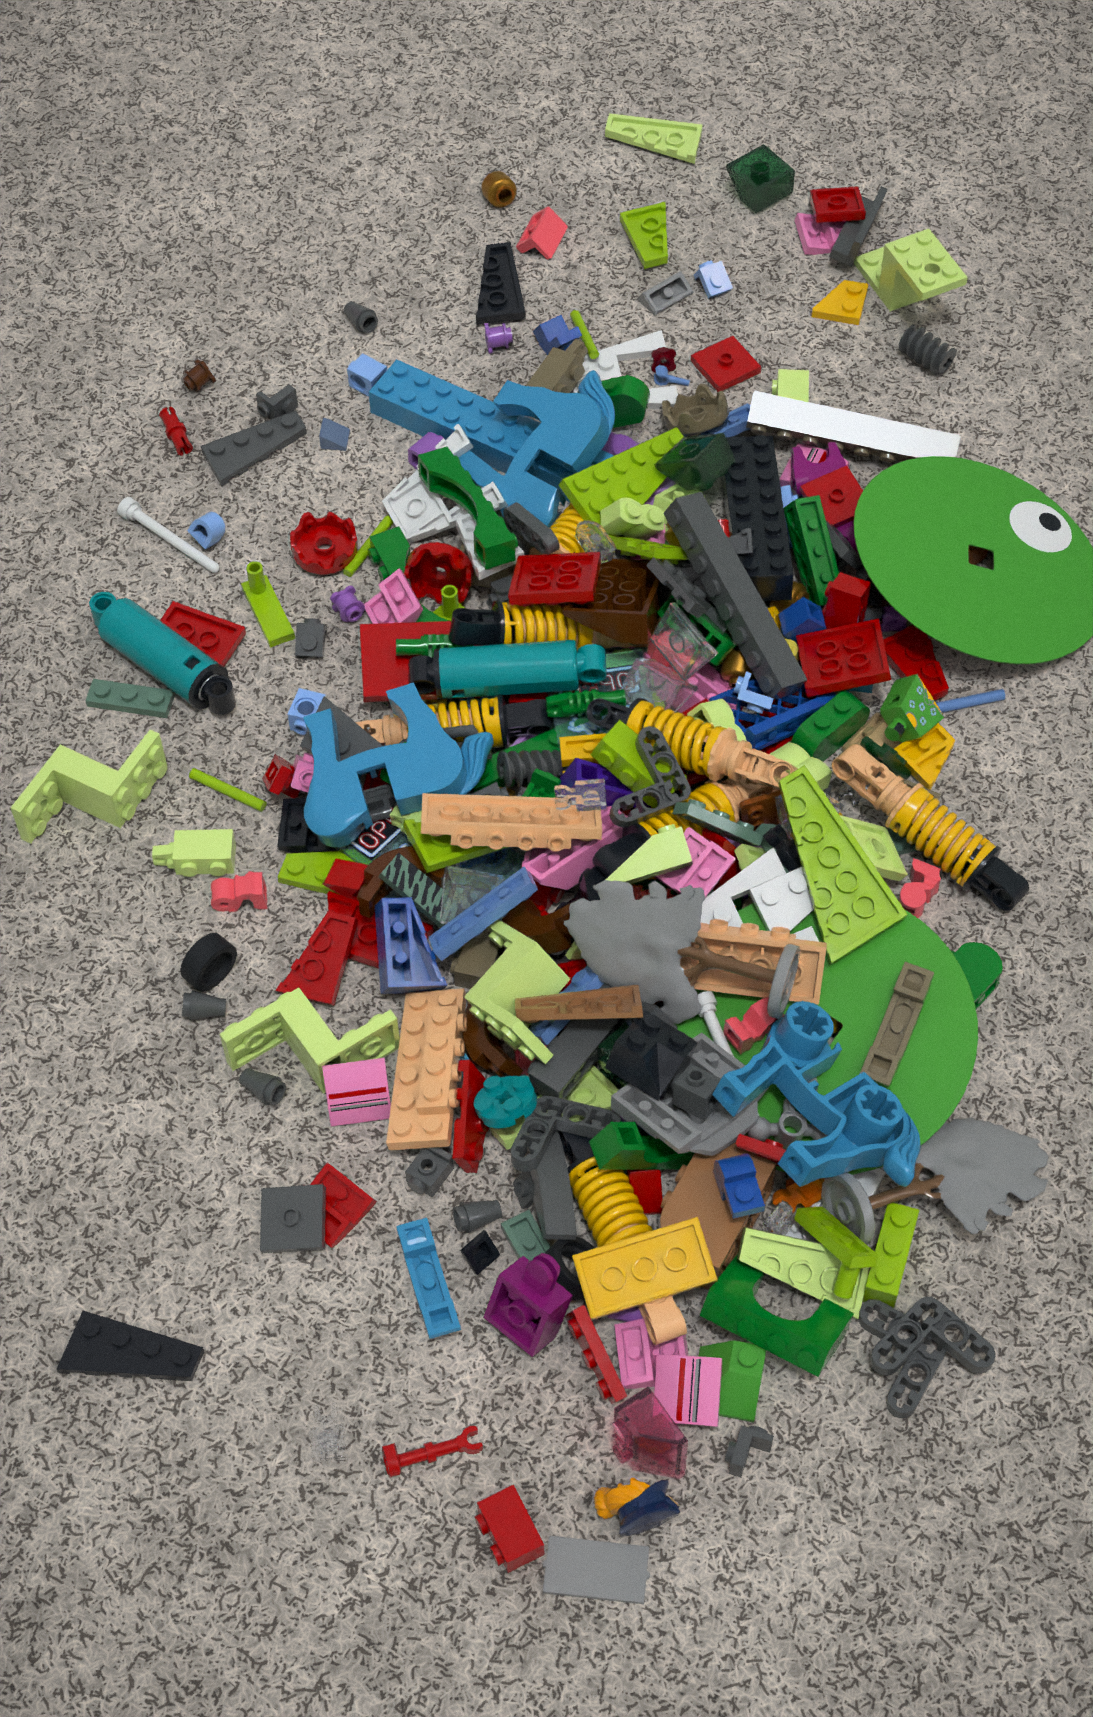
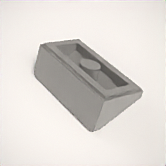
[637,271,694,316]

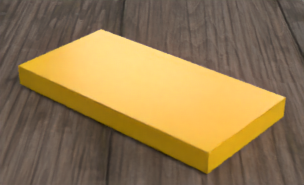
[572,1217,718,1320]

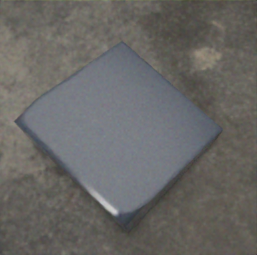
[319,418,350,451]

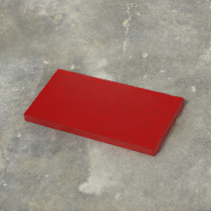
[360,621,510,702]

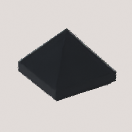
[460,1230,500,1275]

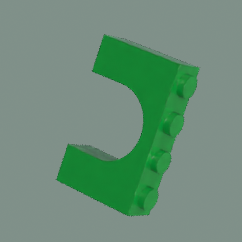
[700,1254,854,1377]

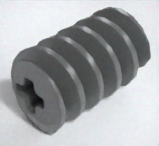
[899,325,957,375]
[497,750,561,787]

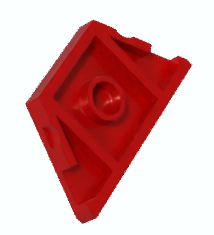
[327,891,434,969]

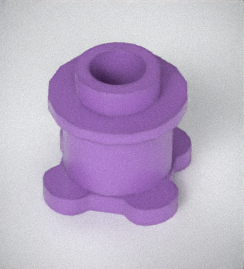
[484,323,513,354]
[330,585,365,622]
[880,607,908,632]

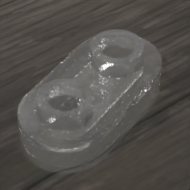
[575,520,616,564]

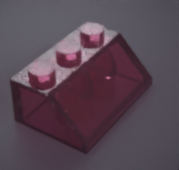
[612,1386,688,1479]

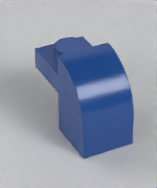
[533,315,582,355]
[713,1153,765,1219]

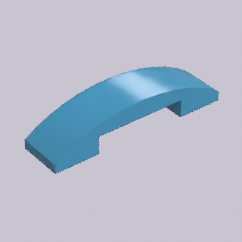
[396,1217,461,1339]

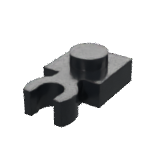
[763,824,802,872]

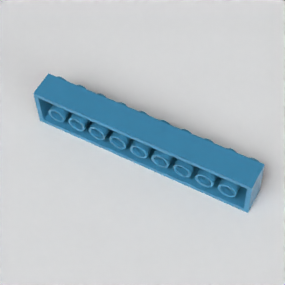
[368,359,615,503]

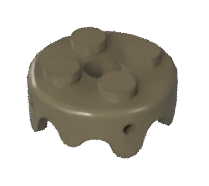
[662,384,729,438]

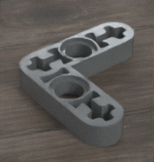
[503,502,560,555]
[609,726,691,828]
[511,1096,621,1172]
[870,1297,996,1376]
[858,1299,946,1418]

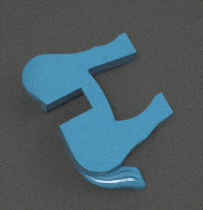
[458,370,615,528]
[303,682,494,847]
[712,1001,921,1187]

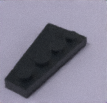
[476,242,526,325]
[57,1310,204,1381]

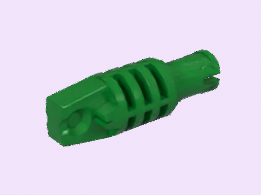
[396,634,474,658]
[546,689,626,717]

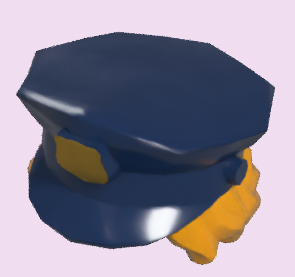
[594,1478,680,1536]

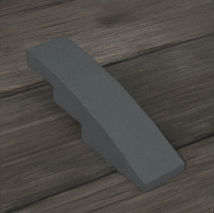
[528,1130,577,1240]

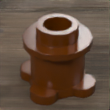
[182,359,216,392]

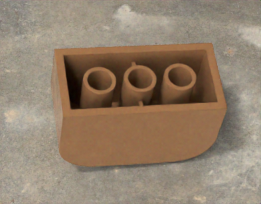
[660,1143,777,1290]

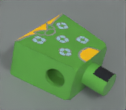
[880,674,944,742]

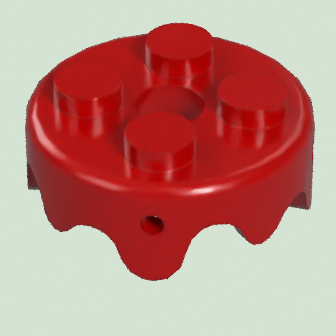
[290,512,358,575]
[404,542,474,604]

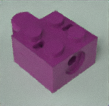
[483,1253,573,1357]

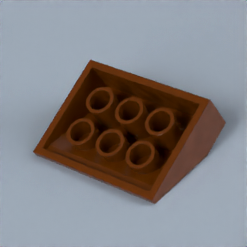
[563,558,669,646]

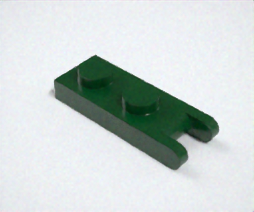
[860,736,912,780]

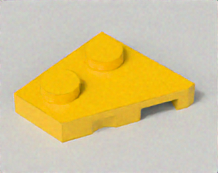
[811,280,869,325]
[894,723,955,790]

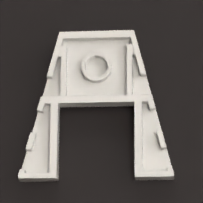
[572,330,678,410]
[382,424,508,544]
[700,848,819,942]

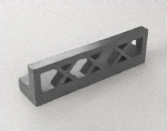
[829,186,888,267]

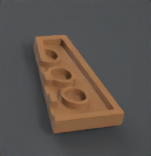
[515,985,643,1023]

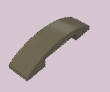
[860,962,934,1087]

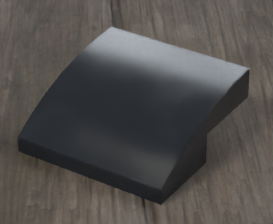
[277,797,340,853]

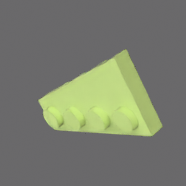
[605,113,703,164]
[490,1065,619,1150]
[737,1227,870,1319]

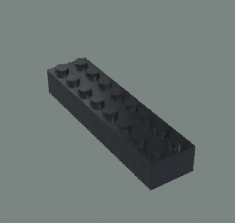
[719,435,793,601]

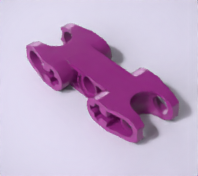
[791,442,859,554]

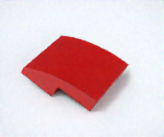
[310,1162,377,1248]

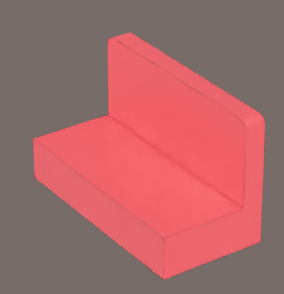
[516,206,568,260]

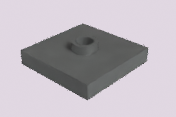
[260,1184,326,1253]

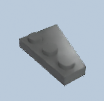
[300,696,383,776]

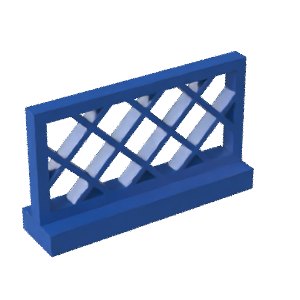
[709,679,836,750]

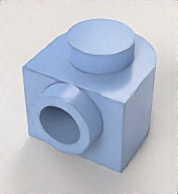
[187,512,225,550]

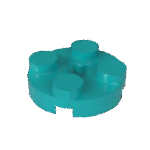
[474,1075,538,1129]

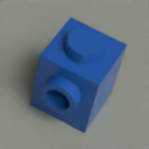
[778,597,826,644]

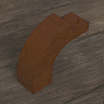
[357,846,456,918]
[501,899,577,954]
[463,1003,524,1077]

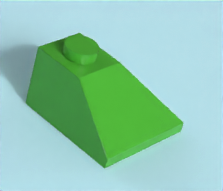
[698,1340,766,1423]

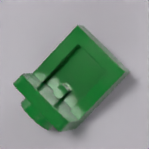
[522,768,561,798]

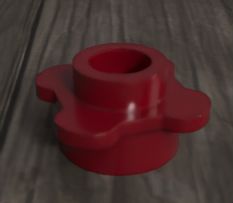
[651,347,676,373]

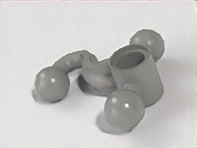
[747,1077,827,1149]

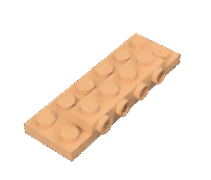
[421,793,602,852]
[680,919,827,1005]
[386,988,467,1150]

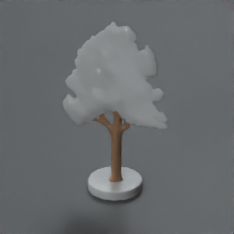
[564,880,800,1024]
[821,1117,1049,1245]

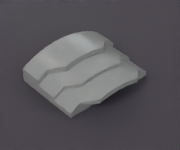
[611,1032,769,1156]

